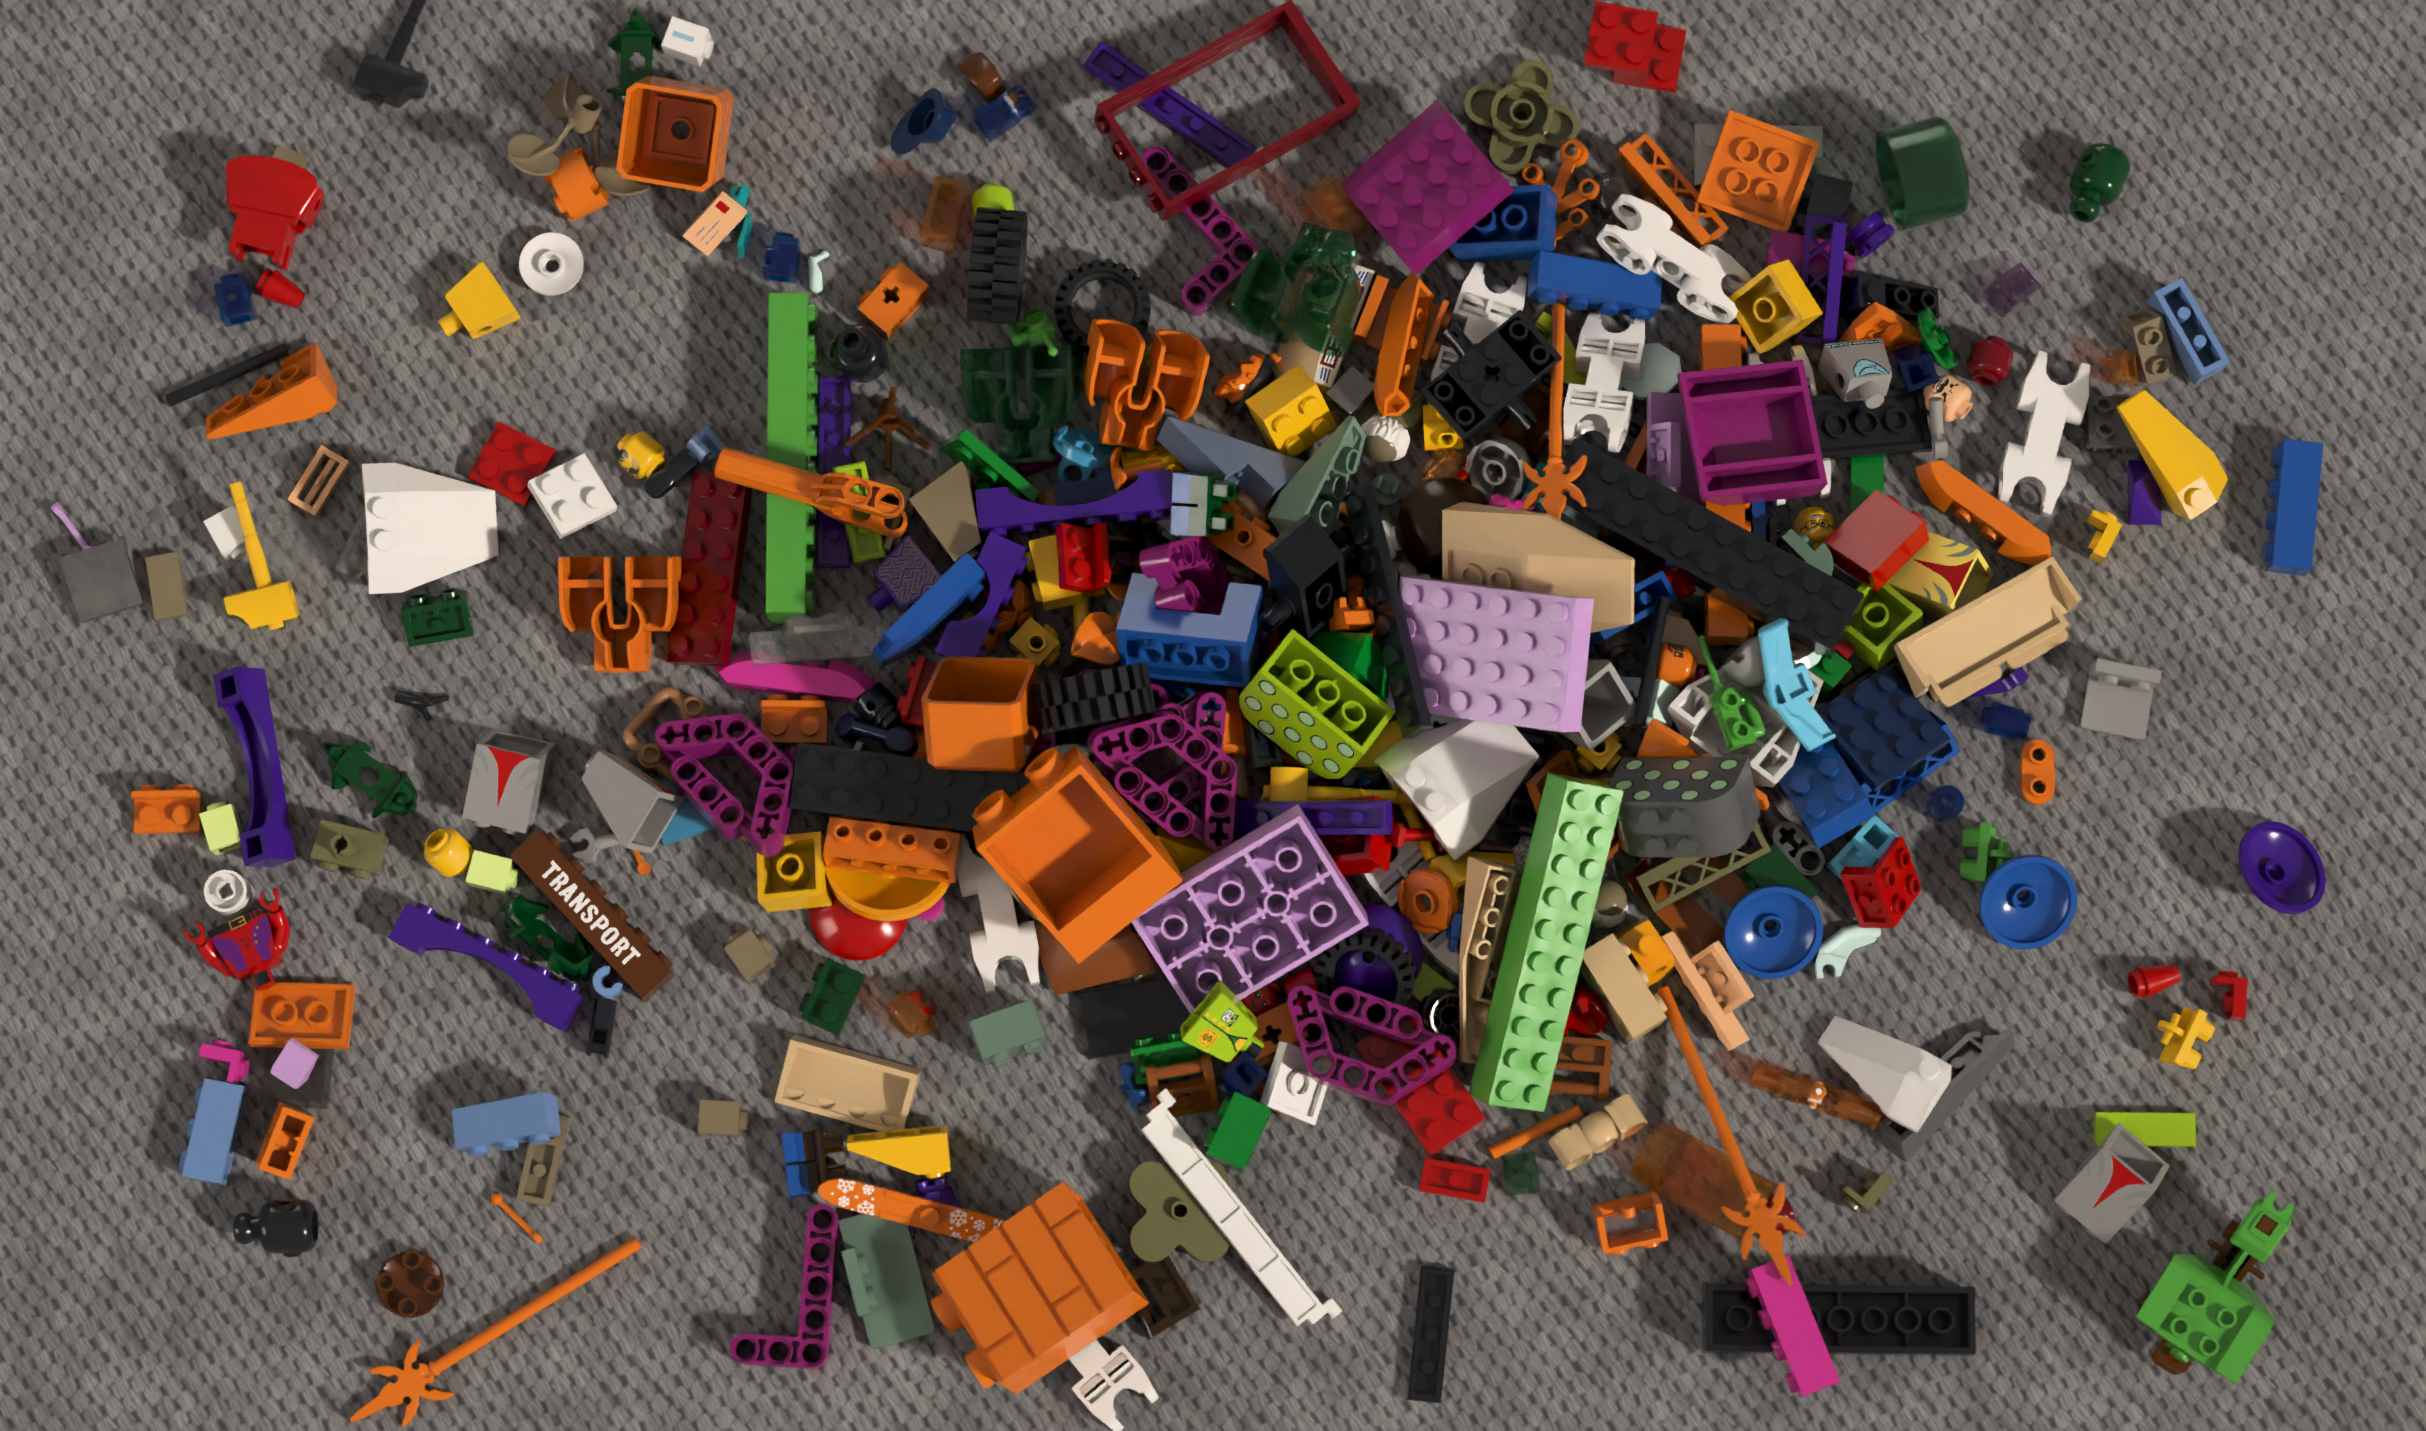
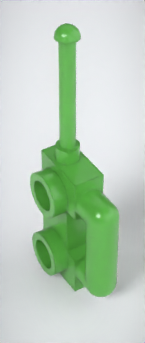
[1007,308,1058,356]
[1697,635,1765,751]

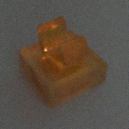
[2101,349,2138,388]

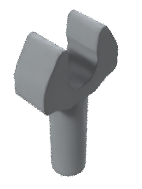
[1929,397,1948,459]
[570,828,620,863]

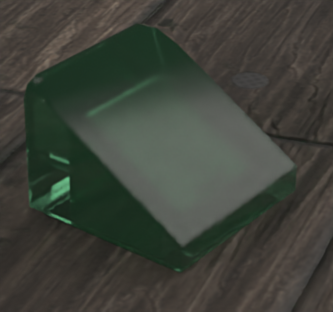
[1502,1152,1540,1196]

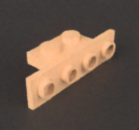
[1661,931,1754,1051]

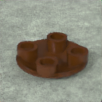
[376,1250,444,1318]

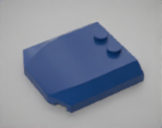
[872,552,985,667]

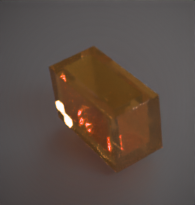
[920,175,969,254]

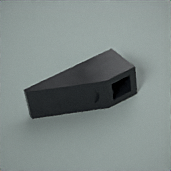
[1838,275,1939,320]

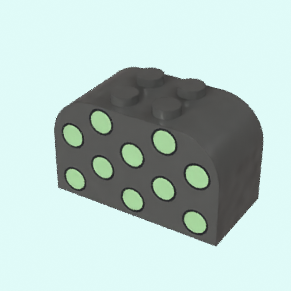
[1609,757,1760,857]

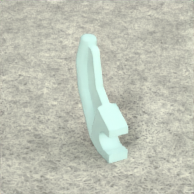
[1790,639,1822,669]
[1814,924,1881,980]

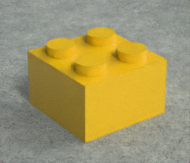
[1728,259,1823,354]
[1245,365,1338,458]
[757,831,832,912]

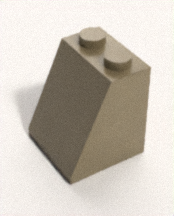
[909,461,986,563]

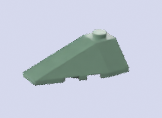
[1268,415,1366,538]

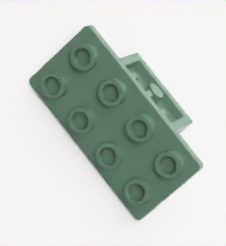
[838,1213,936,1349]

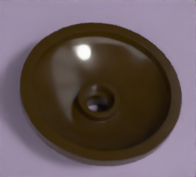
[1397,477,1489,575]

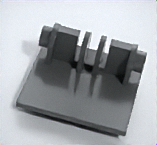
[2085,395,2142,456]

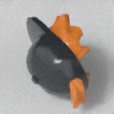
[1214,352,1282,418]

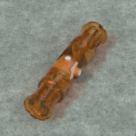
[1748,1059,1882,1131]

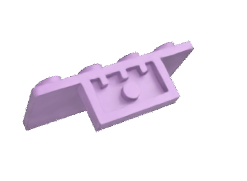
[1647,392,1702,506]

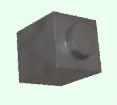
[1325,366,1374,418]

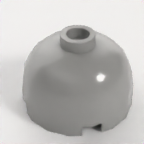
[1465,437,1532,502]
[1721,622,1770,687]

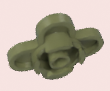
[1463,60,1579,174]
[1128,1161,1230,1263]

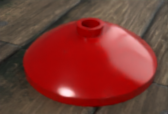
[809,890,908,961]

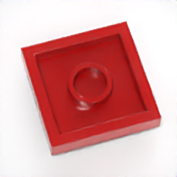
[468,421,556,508]

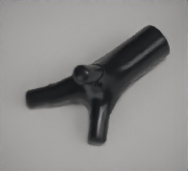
[394,690,449,721]

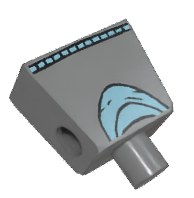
[1818,338,1892,409]

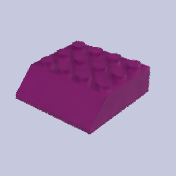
[1340,100,1515,275]
[1677,360,1828,506]

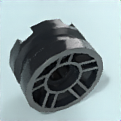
[1419,988,1460,1039]

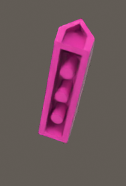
[713,651,875,704]

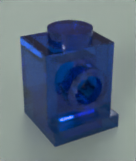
[762,232,801,284]
[214,274,258,327]
[1893,342,1939,392]
[1220,1051,1268,1097]

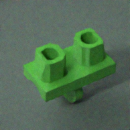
[1959,823,2015,886]

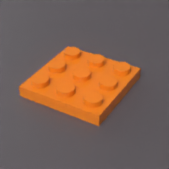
[1695,110,1820,232]

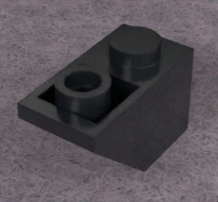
[1795,173,1854,237]

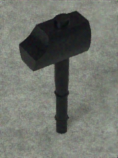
[353,0,429,108]

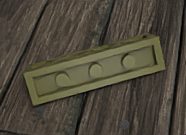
[1636,821,1771,912]

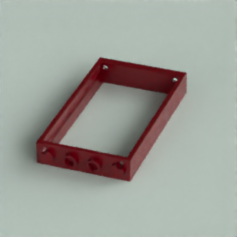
[1094,0,1360,221]

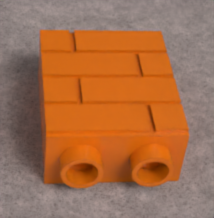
[972,745,1183,964]
[930,1181,1149,1395]

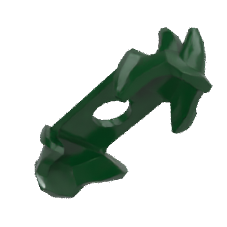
[607,8,662,109]
[322,740,418,819]
[499,895,593,982]

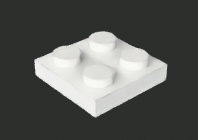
[527,453,617,539]
[1260,1041,1332,1125]

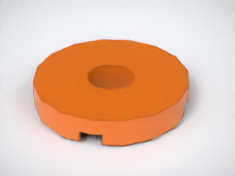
[1397,868,1458,934]

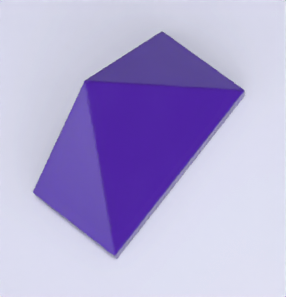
[2127,460,2162,525]

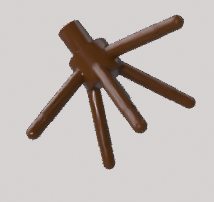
[843,387,931,471]

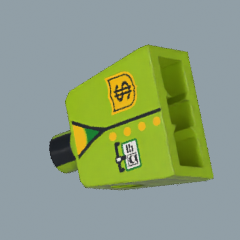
[1180,980,1264,1062]

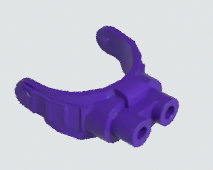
[908,1175,965,1239]

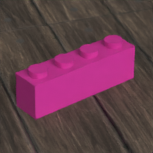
[1745,1255,1840,1398]

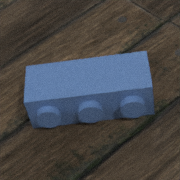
[2147,278,2230,385]
[179,1078,249,1186]
[452,1092,561,1157]

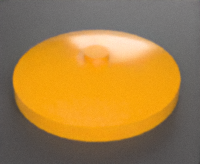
[825,815,951,921]

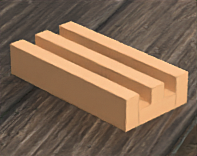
[287,445,351,518]

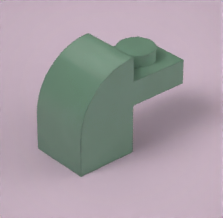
[1780,529,1833,576]

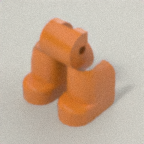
[1084,318,1210,452]
[558,556,681,673]

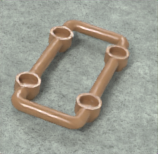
[622,687,786,842]

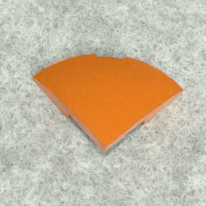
[1838,302,1922,357]

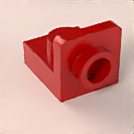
[2209,971,2248,1021]

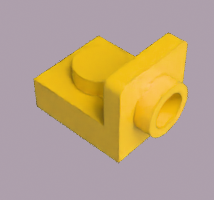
[2086,510,2122,565]

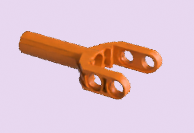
[714,447,909,537]

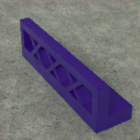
[1795,214,1847,349]

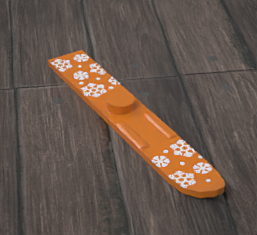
[818,1178,1007,1243]

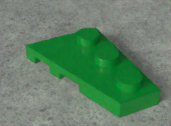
[939,429,1040,502]

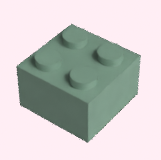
[969,999,1047,1068]

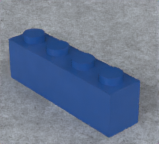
[1527,250,1662,321]
[2262,439,2323,576]

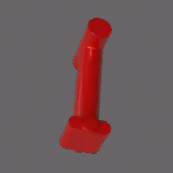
[1388,822,1448,853]

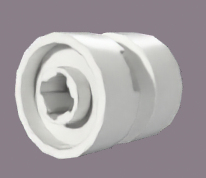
[204,870,255,918]

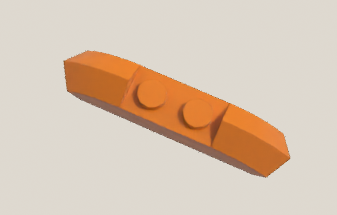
[1373,272,1434,417]
[1915,460,2051,565]

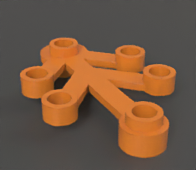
[1522,139,1600,250]

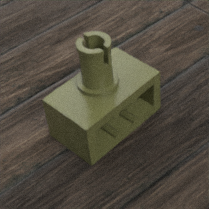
[310,819,389,880]

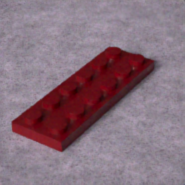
[666,472,753,666]

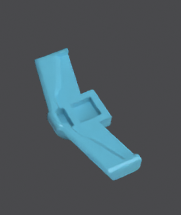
[1758,618,1836,752]

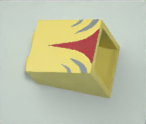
[1886,531,1994,618]

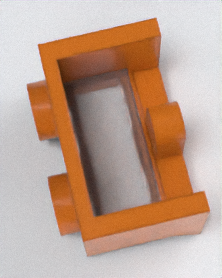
[1591,1191,1668,1255]

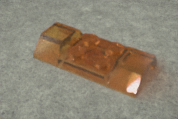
[1629,1120,1778,1241]

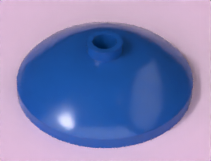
[1979,854,2077,950]
[1724,884,1823,979]

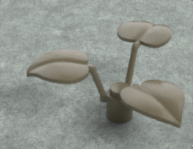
[506,74,651,196]

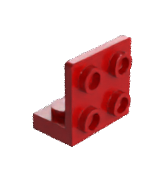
[1840,837,1921,928]

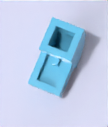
[1826,815,1899,880]

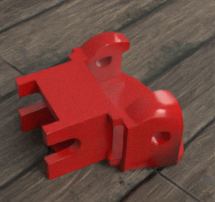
[225,155,324,271]

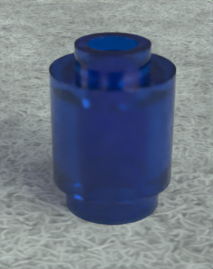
[1980,702,2031,741]
[1927,785,1964,822]

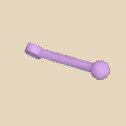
[51,502,92,550]

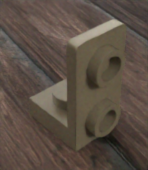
[2118,306,2177,385]

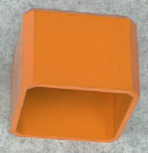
[616,76,734,192]
[921,656,1041,772]

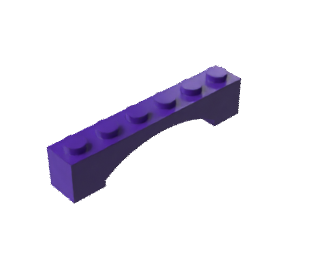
[975,469,1176,537]
[213,667,296,867]
[388,902,585,1033]

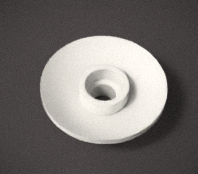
[519,232,584,296]

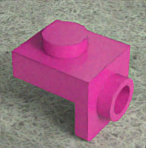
[199,1039,249,1085]

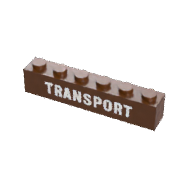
[509,829,675,1002]

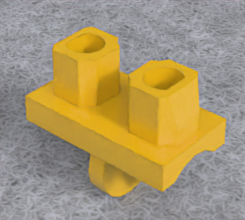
[2157,1007,2216,1069]

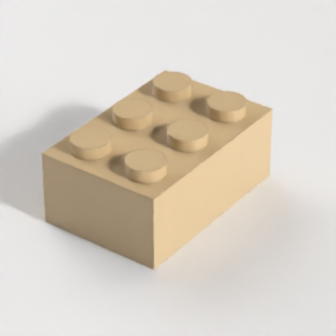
[1580,933,1667,1045]

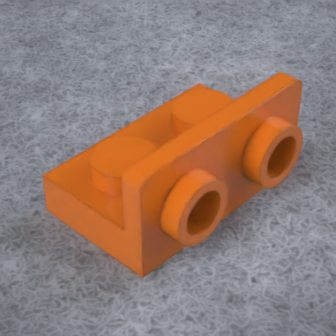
[760,695,828,745]
[131,784,202,835]

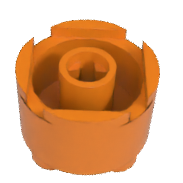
[543,146,610,221]

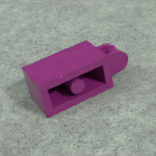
[1764,230,1855,289]

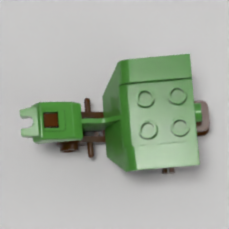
[2135,1191,2295,1385]

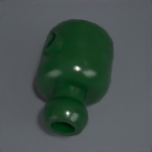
[2069,143,2130,223]

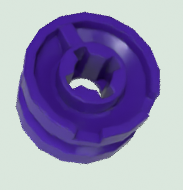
[1845,210,1896,259]

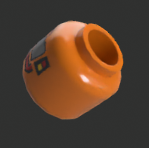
[1655,642,1697,688]

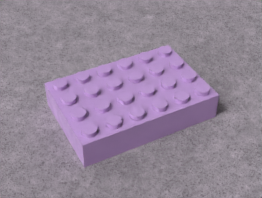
[1387,577,1594,732]
[1131,804,1369,1014]

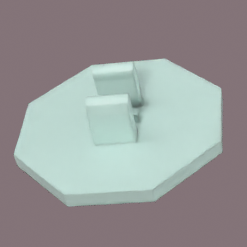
[1621,343,1682,400]

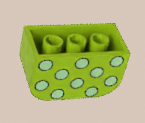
[1239,629,1396,779]

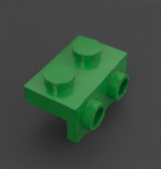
[1129,1030,1201,1085]

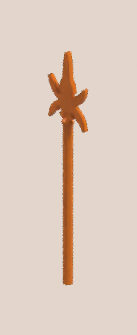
[1521,303,1587,520]
[1657,986,1805,1286]
[350,1237,642,1426]

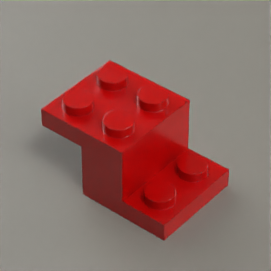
[1584,1,1686,94]

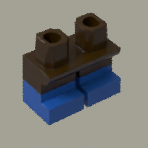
[781,1129,848,1198]

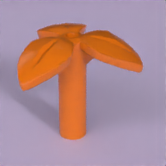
[1110,447,1163,493]
[983,579,1034,631]

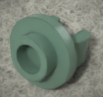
[1372,473,1403,506]

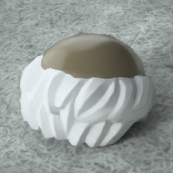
[1361,414,1410,462]
[1591,877,1628,928]

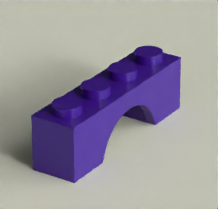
[934,531,1029,658]

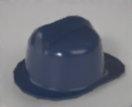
[890,89,957,155]

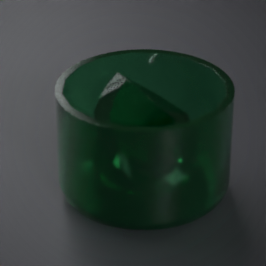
[1875,117,1970,230]

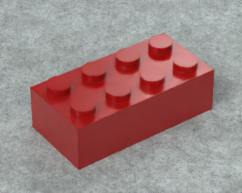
[1355,1008,1486,1158]

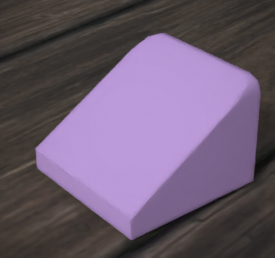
[270,1038,319,1089]

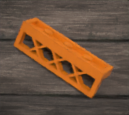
[1616,133,1729,249]

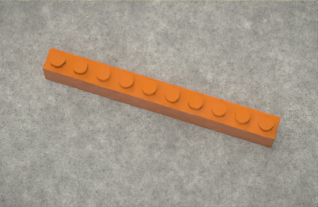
[1699,324,1754,645]

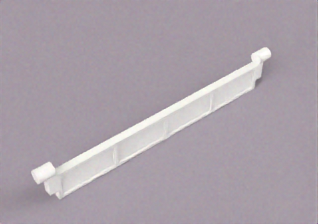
[1141,1088,1342,1327]

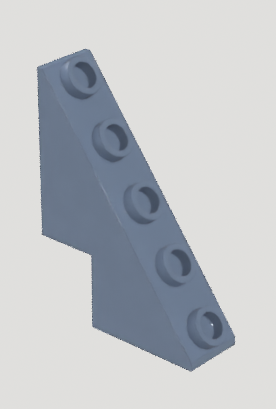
[1157,417,1306,510]

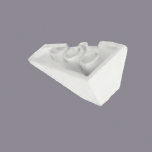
[1818,1015,1952,1134]

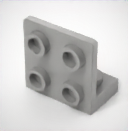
[2080,658,2162,741]

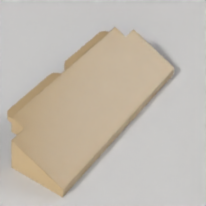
[1894,556,2082,707]

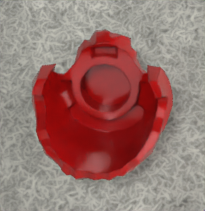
[1563,986,1608,1037]

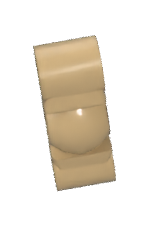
[1548,1094,1648,1171]

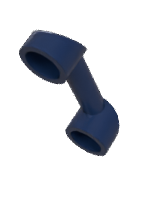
[835,713,918,757]

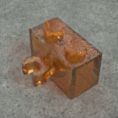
[1298,173,1368,253]

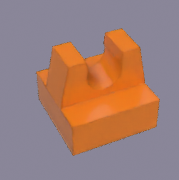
[1329,597,1375,632]

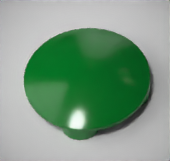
[1918,308,1957,370]

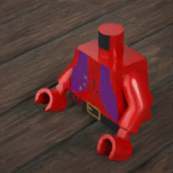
[184,887,291,991]

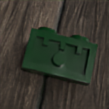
[401,588,474,647]
[799,957,866,1036]

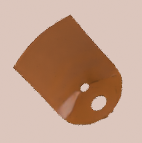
[1626,856,1750,955]
[1036,920,1159,996]

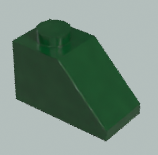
[1742,844,1818,900]

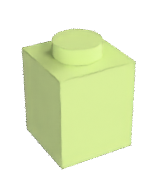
[199,802,244,855]
[465,850,520,895]

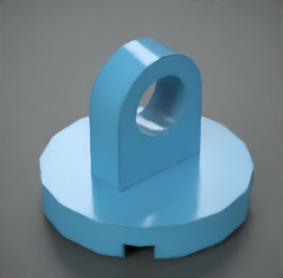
[1052,426,1115,490]

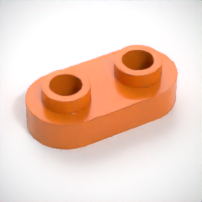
[2020,739,2055,806]

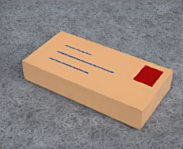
[683,191,747,256]

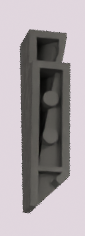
[1877,1030,2015,1162]

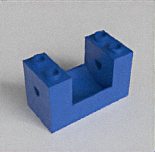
[1116,573,1265,688]

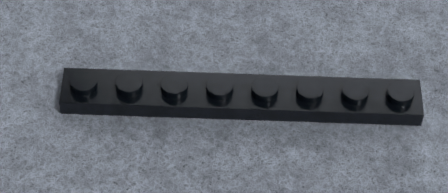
[1344,484,1432,739]

